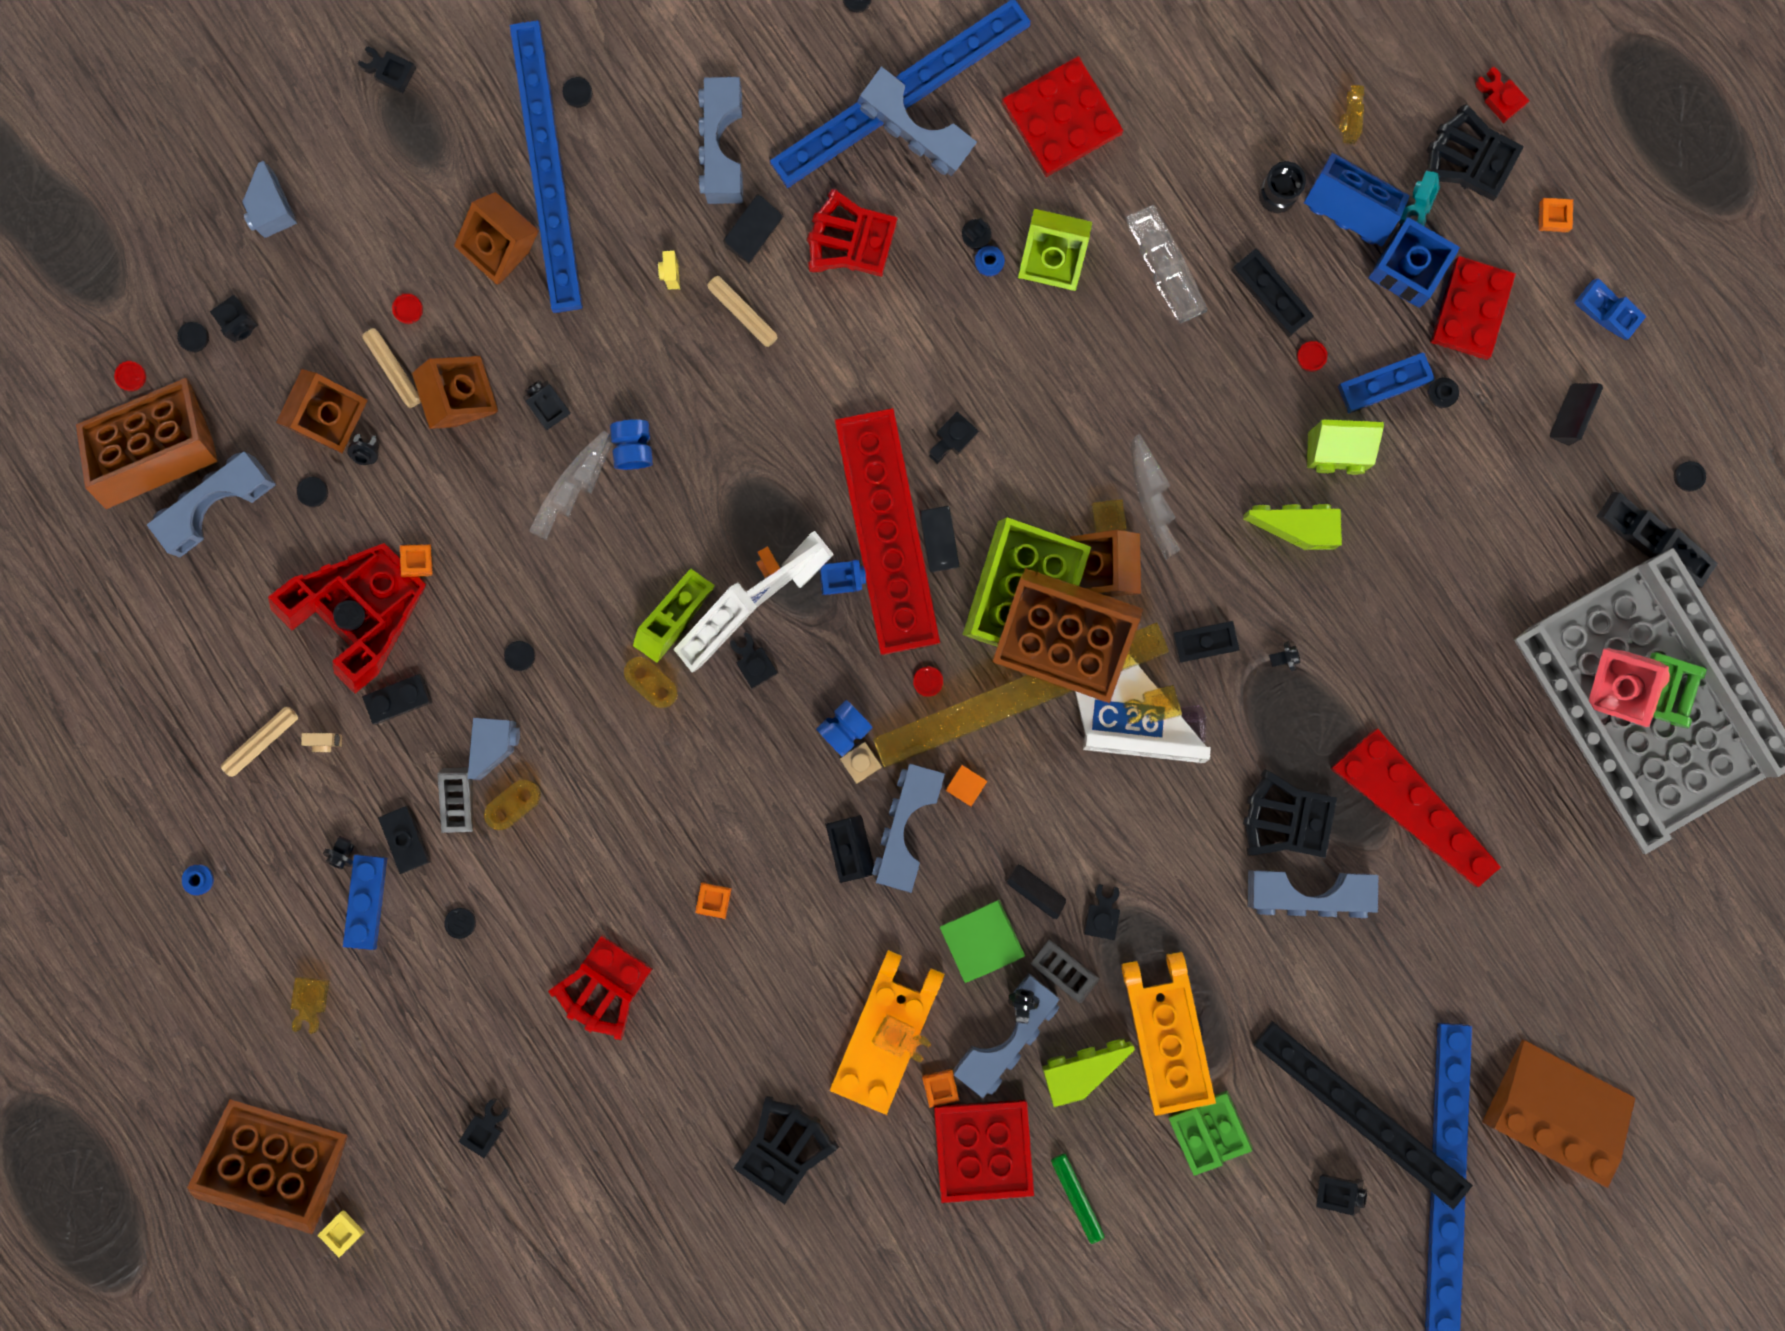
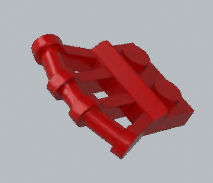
[806,189,898,277]
[548,935,653,1041]

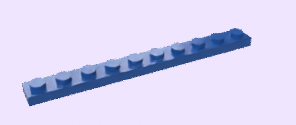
[770,0,1031,188]
[510,20,583,313]
[1425,1023,1472,1331]

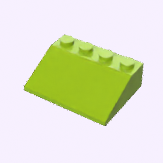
[962,517,1091,647]

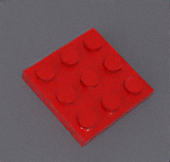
[1002,56,1123,177]
[934,1100,1034,1203]

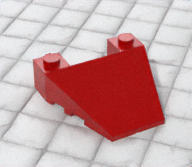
[268,543,426,694]

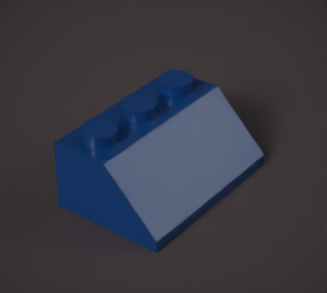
[1304,153,1410,247]

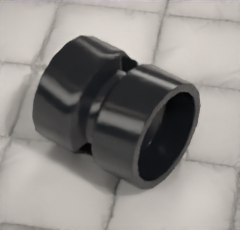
[1258,161,1306,213]

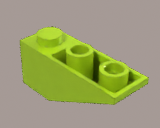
[1243,504,1342,550]
[1041,1039,1135,1107]

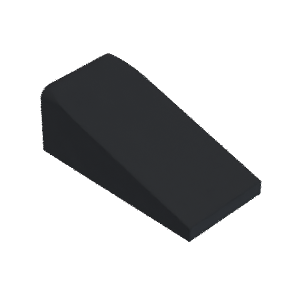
[919,506,960,573]

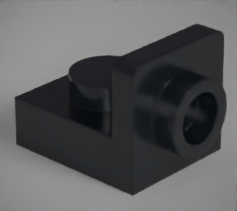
[210,294,259,343]
[523,380,571,430]
[1316,1174,1367,1216]

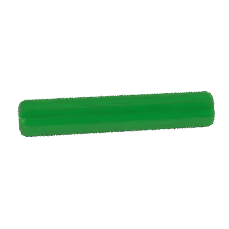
[1051,1154,1105,1244]

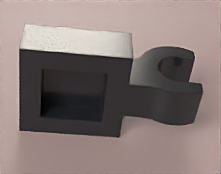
[929,412,979,464]

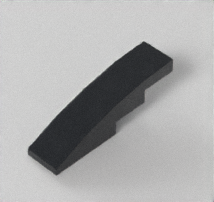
[1596,492,1718,588]

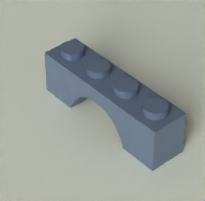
[857,66,977,176]
[699,77,743,204]
[147,451,276,557]
[872,764,945,893]
[1248,870,1378,918]
[953,973,1060,1098]

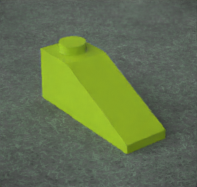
[633,568,715,663]

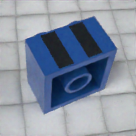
[1368,217,1460,308]

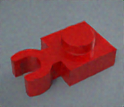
[1475,67,1530,124]

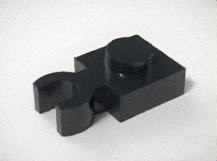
[358,47,416,93]
[730,632,778,689]
[1084,884,1120,940]
[458,1097,511,1158]

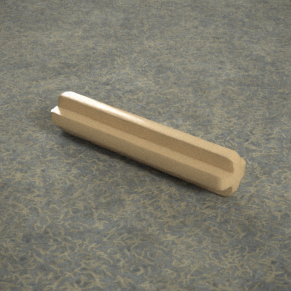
[707,276,778,347]
[362,328,421,408]
[220,707,298,777]

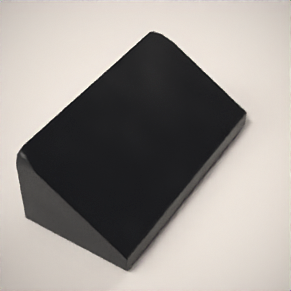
[723,194,784,264]
[1550,383,1603,446]
[825,815,874,883]
[1005,864,1066,920]

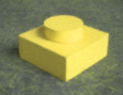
[658,251,680,290]
[318,1210,365,1257]

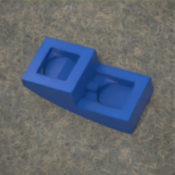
[1574,278,1646,340]

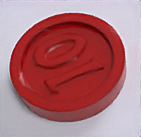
[392,293,423,324]
[1297,341,1328,372]
[114,361,146,391]
[913,666,943,697]

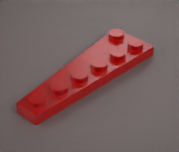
[1331,728,1501,887]

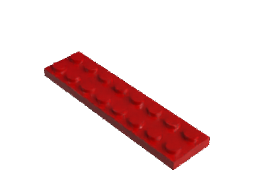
[835,408,940,656]

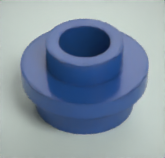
[975,246,1005,276]
[182,864,214,895]

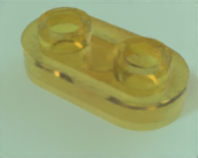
[624,657,678,708]
[484,780,541,830]

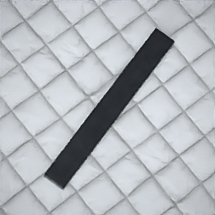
[1253,1020,1473,1210]

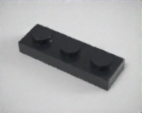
[1231,249,1314,338]

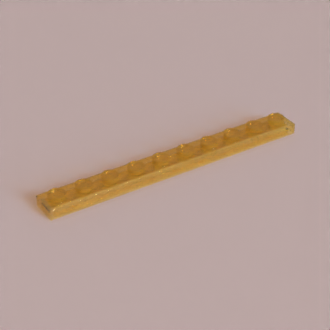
[873,622,1169,768]

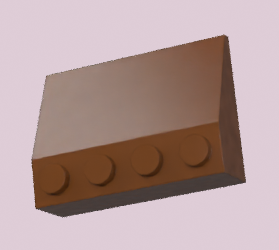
[76,378,218,509]
[993,568,1143,703]
[1482,1039,1635,1188]
[187,1099,348,1234]

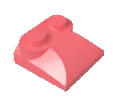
[1589,648,1670,727]

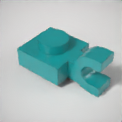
[1399,171,1440,226]

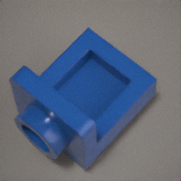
[819,560,866,595]

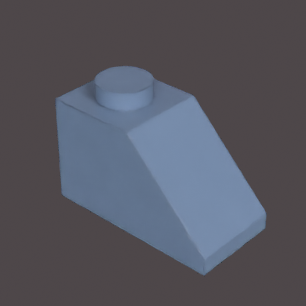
[243,161,297,238]
[467,718,520,780]

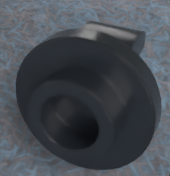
[962,218,992,249]
[1427,377,1460,409]
[347,434,379,465]
[1269,641,1301,671]
[323,836,354,870]
[1008,989,1040,1024]

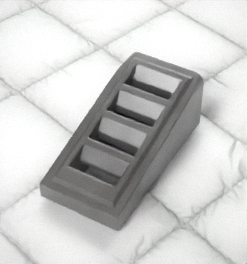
[437,767,473,833]
[1031,940,1100,1003]

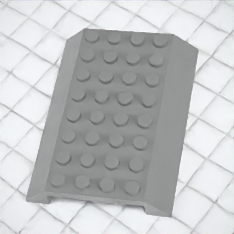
[1514,548,1785,854]

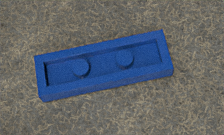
[1337,352,1435,414]
[343,855,388,950]

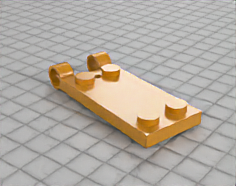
[830,950,945,1115]
[1121,952,1216,1116]

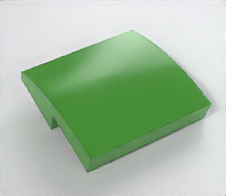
[940,900,1025,983]
[1168,1090,1253,1176]

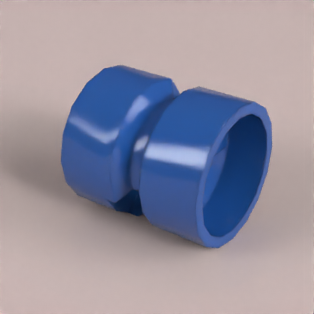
[610,420,653,470]
[816,700,873,757]

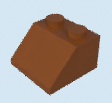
[454,192,539,285]
[412,356,498,429]
[276,369,368,453]
[1070,530,1141,597]

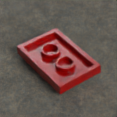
[1430,256,1516,360]

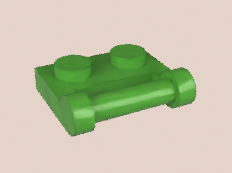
[1650,653,1707,729]

